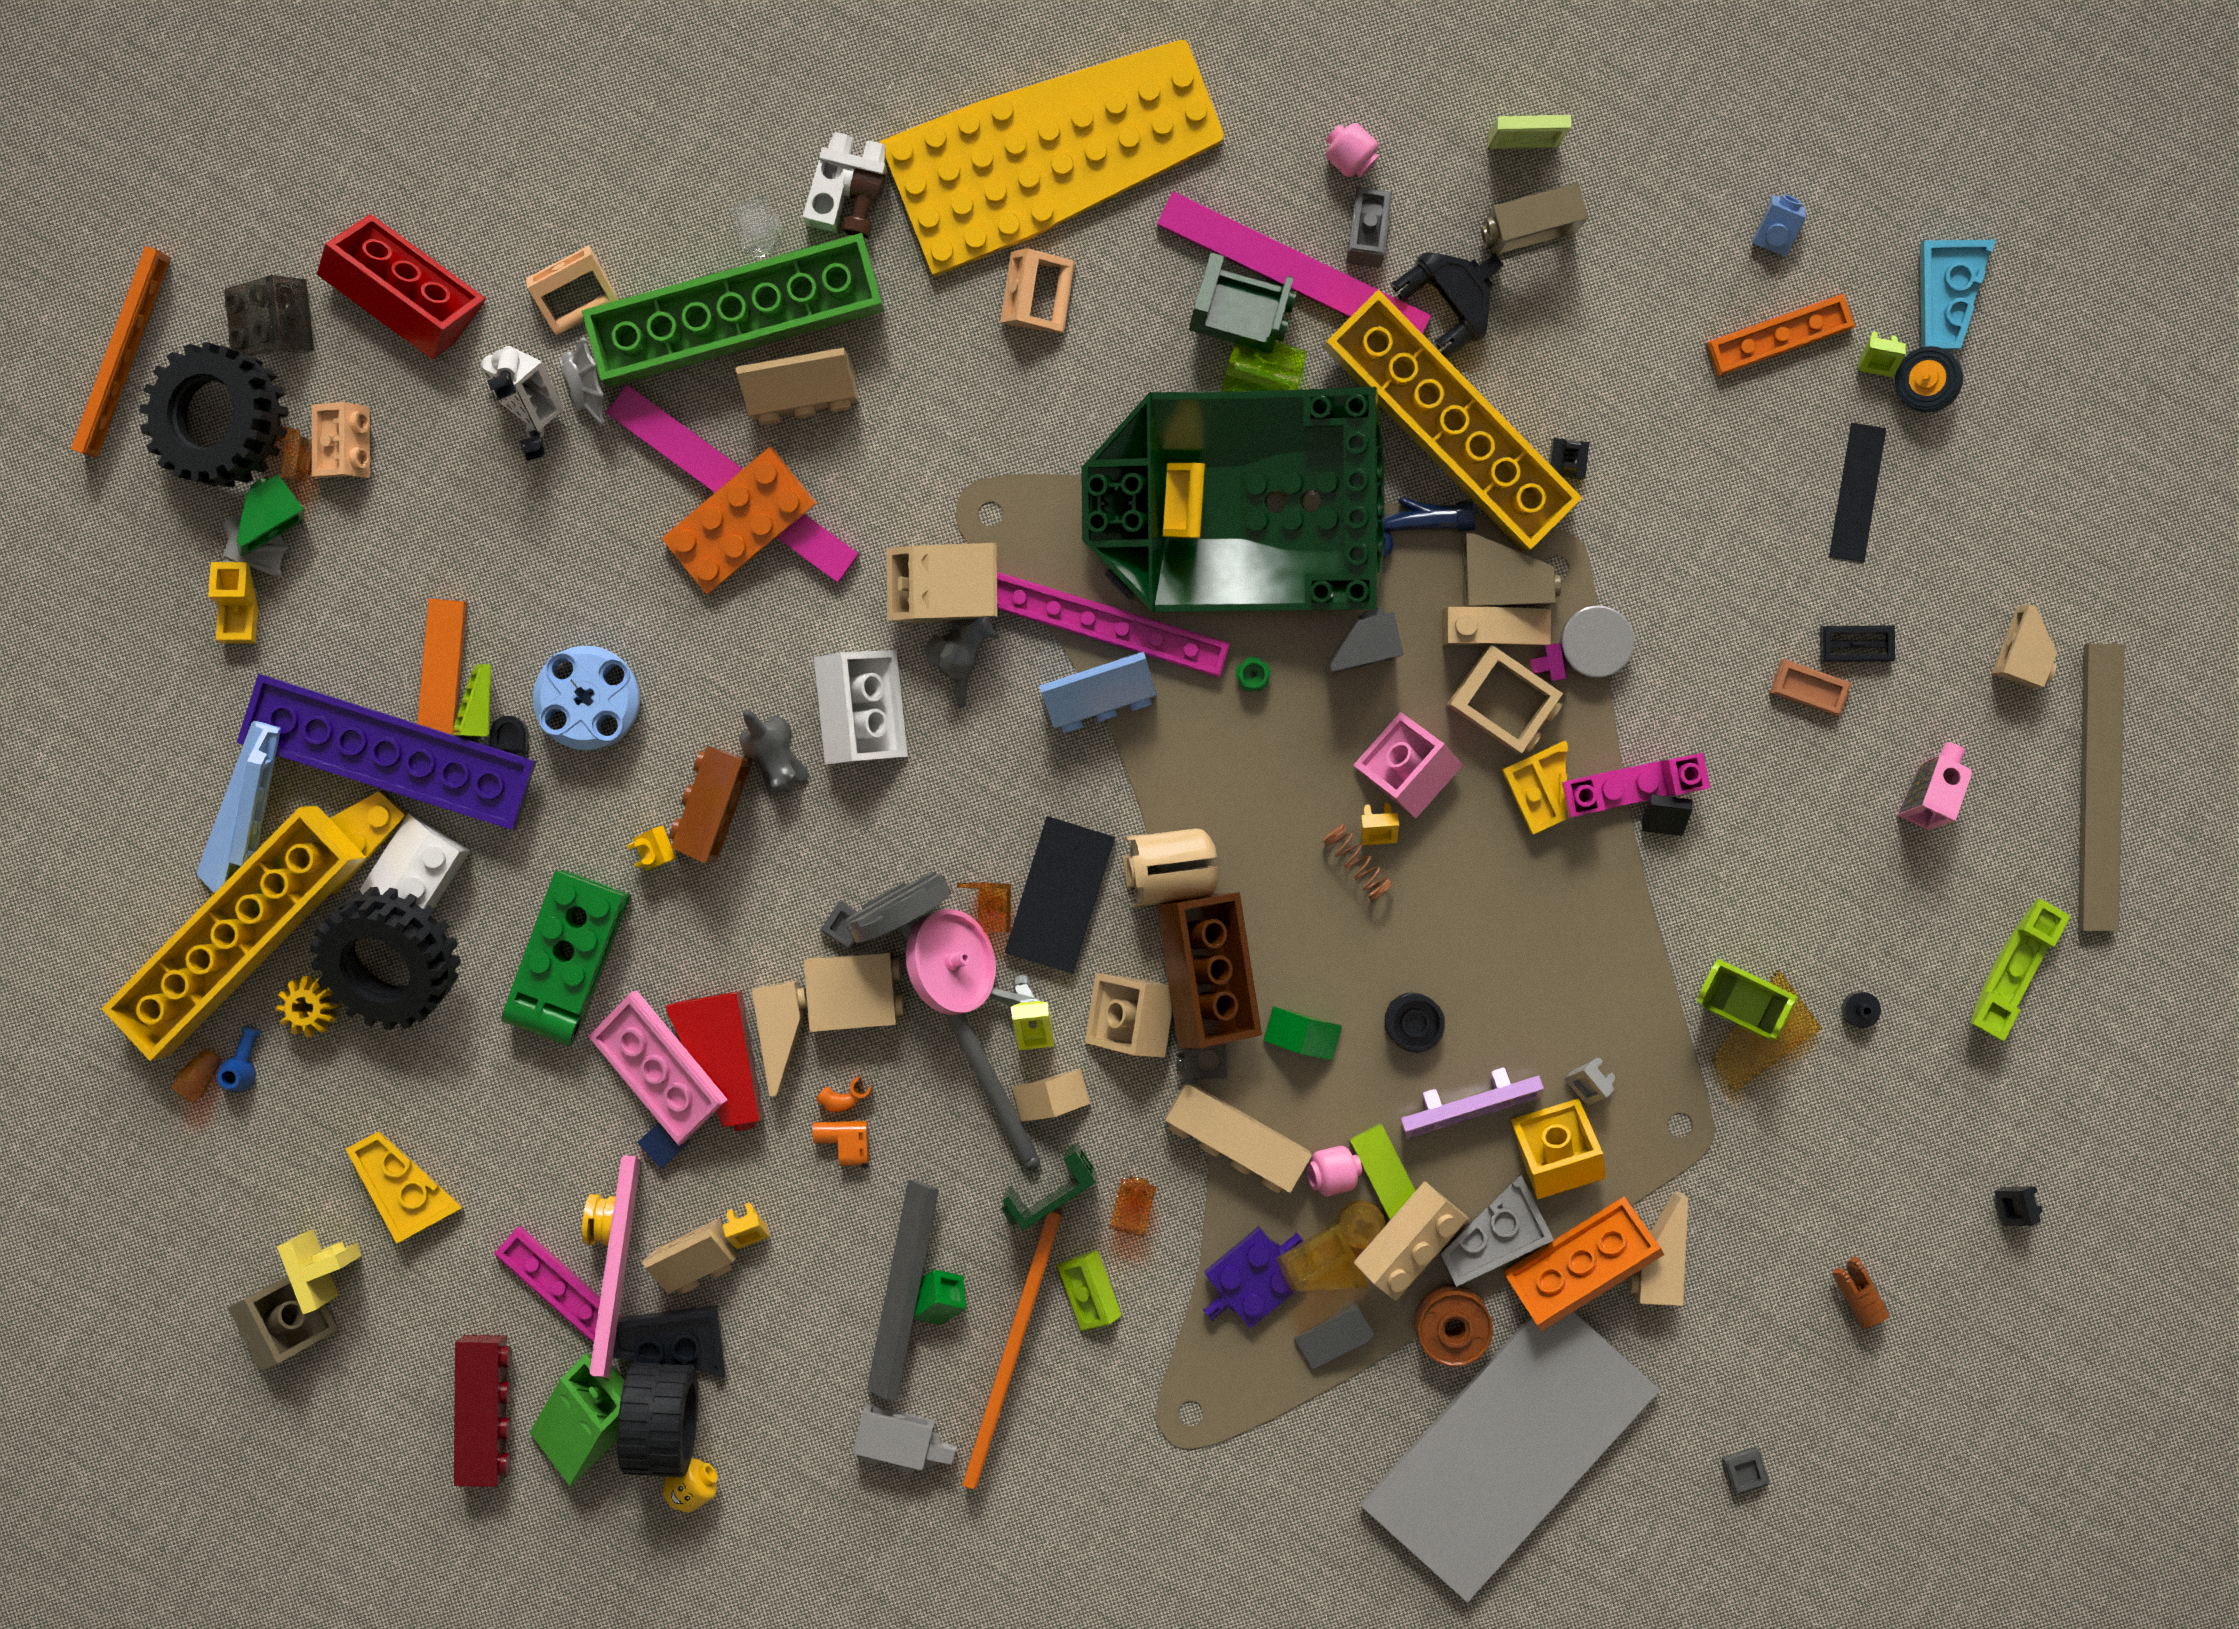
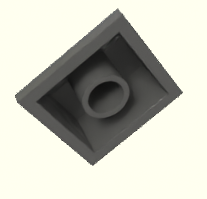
[1325,608,1404,675]

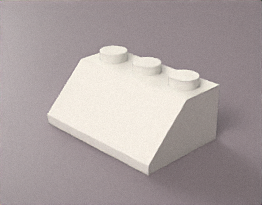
[814,650,908,765]
[360,812,471,909]

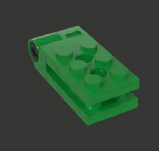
[501,870,631,1047]

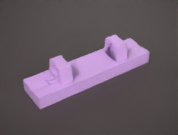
[1401,1068,1544,1139]

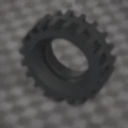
[140,342,288,487]
[310,887,461,1030]

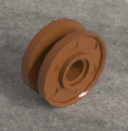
[1414,1284,1493,1367]

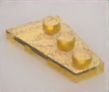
[1711,970,1822,1092]

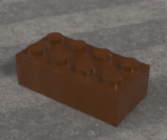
[1156,892,1262,1049]

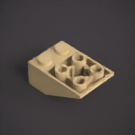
[886,543,997,624]

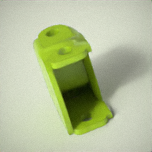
[1696,958,1798,1042]

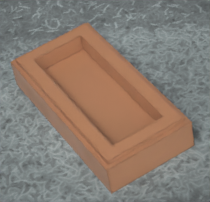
[1769,659,1852,717]

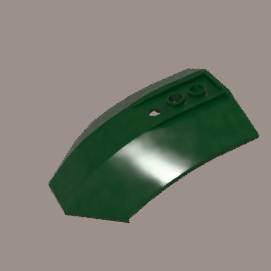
[1081,387,1385,612]

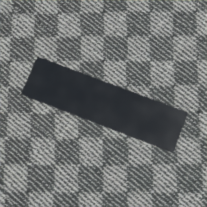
[1829,423,1886,562]

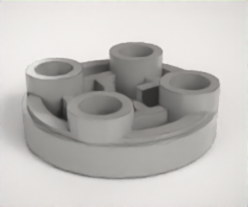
[1560,606,1634,678]

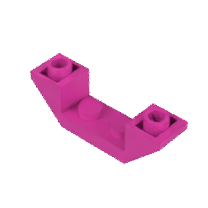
[1562,753,1710,818]

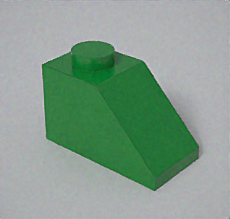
[236,474,305,557]

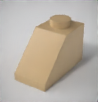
[1992,604,2057,689]

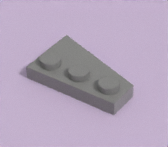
[1440,1174,1554,1287]

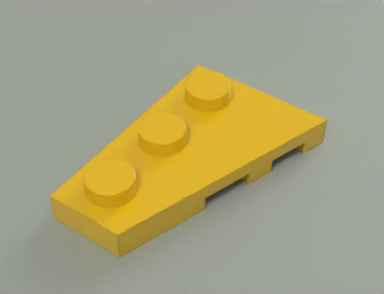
[329,791,407,894]
[345,1131,463,1244]

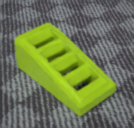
[452,664,492,737]

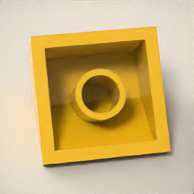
[1511,1098,1606,1200]

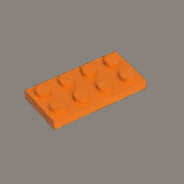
[661,447,818,595]
[1503,1196,1664,1332]

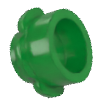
[1235,657,1271,692]

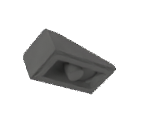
[1346,187,1392,268]
[1294,1302,1376,1370]

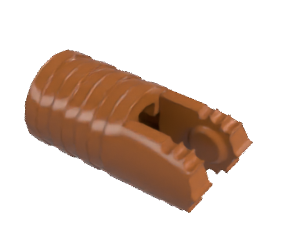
[1831,1255,1890,1329]

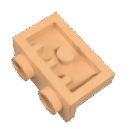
[312,402,370,478]

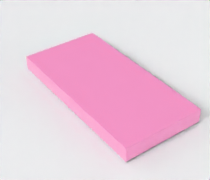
[588,990,728,1146]

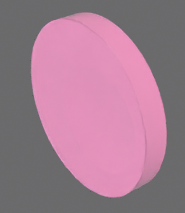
[906,909,996,1015]

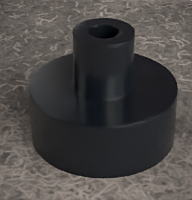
[1841,991,1881,1028]

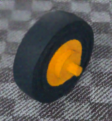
[1895,346,1963,413]

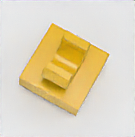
[1360,803,1399,846]
[627,825,676,871]
[723,1202,770,1249]

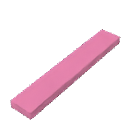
[590,1155,641,1378]

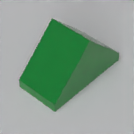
[1263,1006,1342,1060]

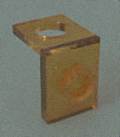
[957,882,1011,933]

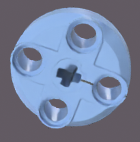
[533,646,641,751]

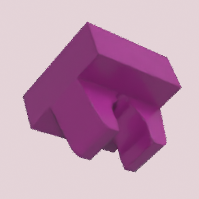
[1530,643,1568,681]

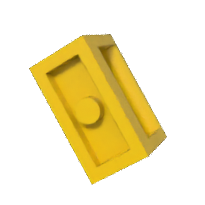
[1162,463,1205,539]

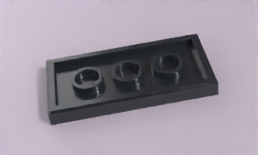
[1004,816,1115,974]

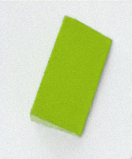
[1057,1250,1121,1332]

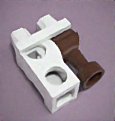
[802,132,888,239]

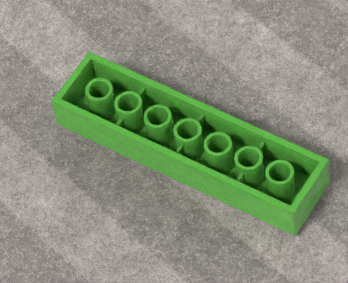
[581,233,885,388]

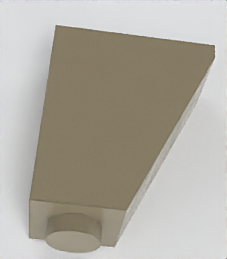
[1462,533,1561,607]

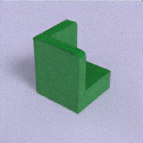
[913,1269,966,1325]

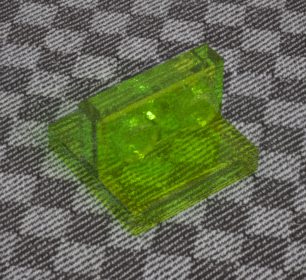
[1221,342,1308,391]

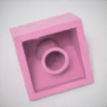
[1353,712,1463,819]

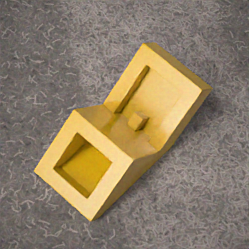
[208,562,258,644]

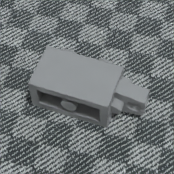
[853,1403,957,1473]

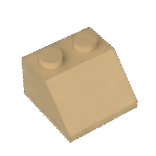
[1085,973,1172,1057]
[642,1218,738,1294]

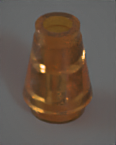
[170,1047,223,1103]

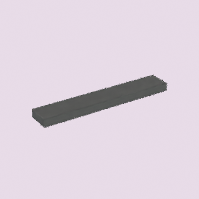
[867,1180,939,1400]

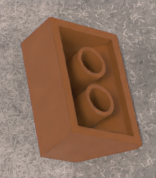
[669,746,753,863]

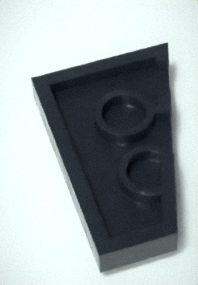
[613,1305,726,1378]

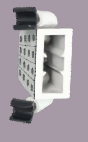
[480,346,564,461]

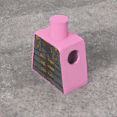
[1897,742,1972,830]

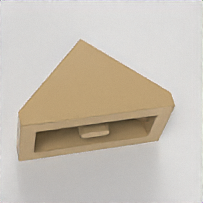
[1012,1069,1090,1122]

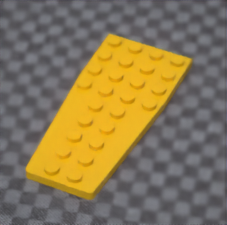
[879,40,1224,278]

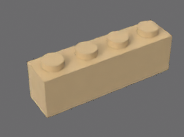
[1165,1079,1312,1193]

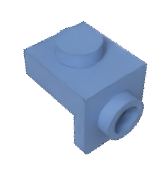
[1753,194,1806,257]

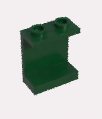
[1001,1143,1097,1231]

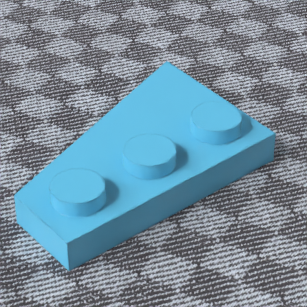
[1920,240,1996,351]

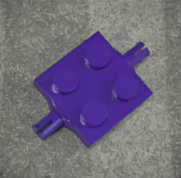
[1203,1226,1306,1329]

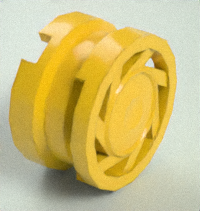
[582,1194,616,1246]

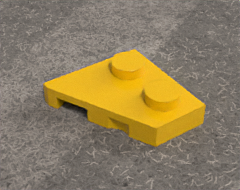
[1501,740,1568,835]

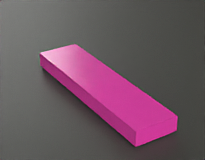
[494,1226,622,1343]

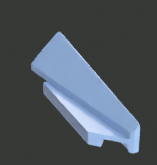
[197,721,281,893]

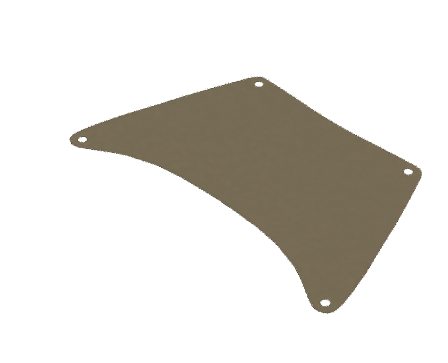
[955,474,1715,1449]

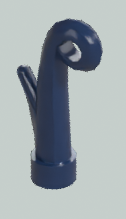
[1383,497,1475,558]

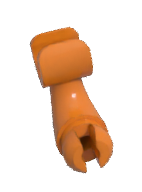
[816,1075,873,1112]

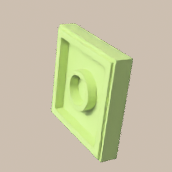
[1487,115,1571,149]

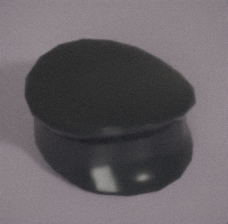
[1385,992,1445,1053]

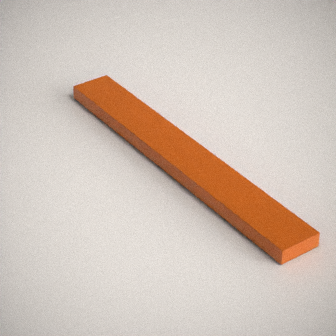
[962,1208,1062,1489]

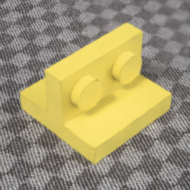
[277,1229,362,1314]

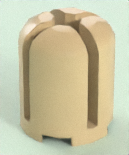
[1123,828,1219,908]

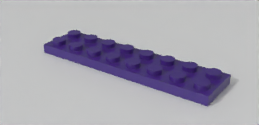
[237,674,537,830]

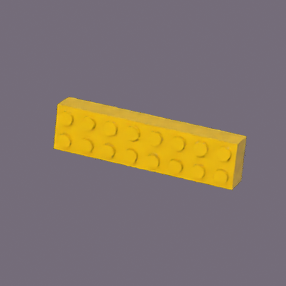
[1322,289,1582,552]
[101,806,366,1061]

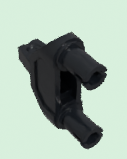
[1391,252,1504,359]

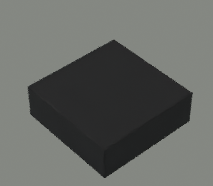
[1641,794,1693,836]

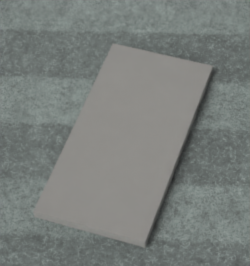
[1360,1312,1660,1603]

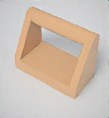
[526,245,619,336]
[1000,248,1075,333]

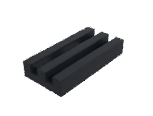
[1820,625,1895,662]

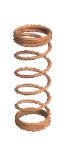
[1322,824,1393,901]

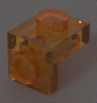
[274,427,312,483]
[1109,1177,1156,1237]

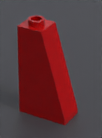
[665,990,764,1131]

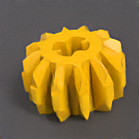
[275,976,341,1037]

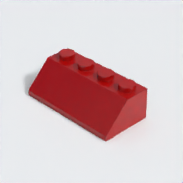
[317,214,486,360]

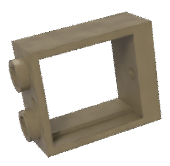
[1480,182,1588,255]

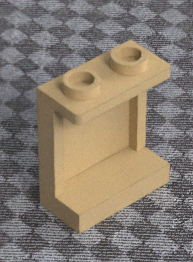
[804,951,905,1032]

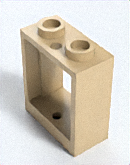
[1446,644,1563,754]

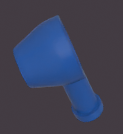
[217,1026,261,1093]

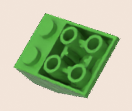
[529,1353,625,1486]

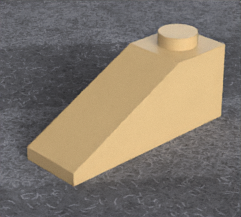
[1443,607,1551,646]
[752,980,808,1097]
[1628,1192,1688,1306]

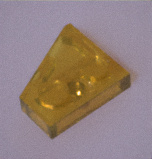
[1276,1223,1368,1291]

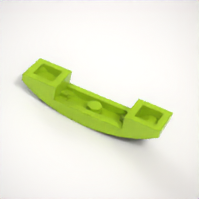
[1970,898,2071,1041]

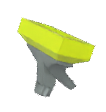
[989,975,1054,1050]

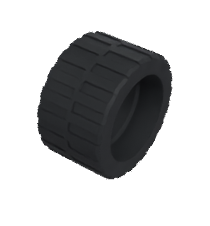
[617,1363,698,1477]

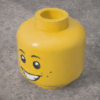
[663,1458,718,1513]

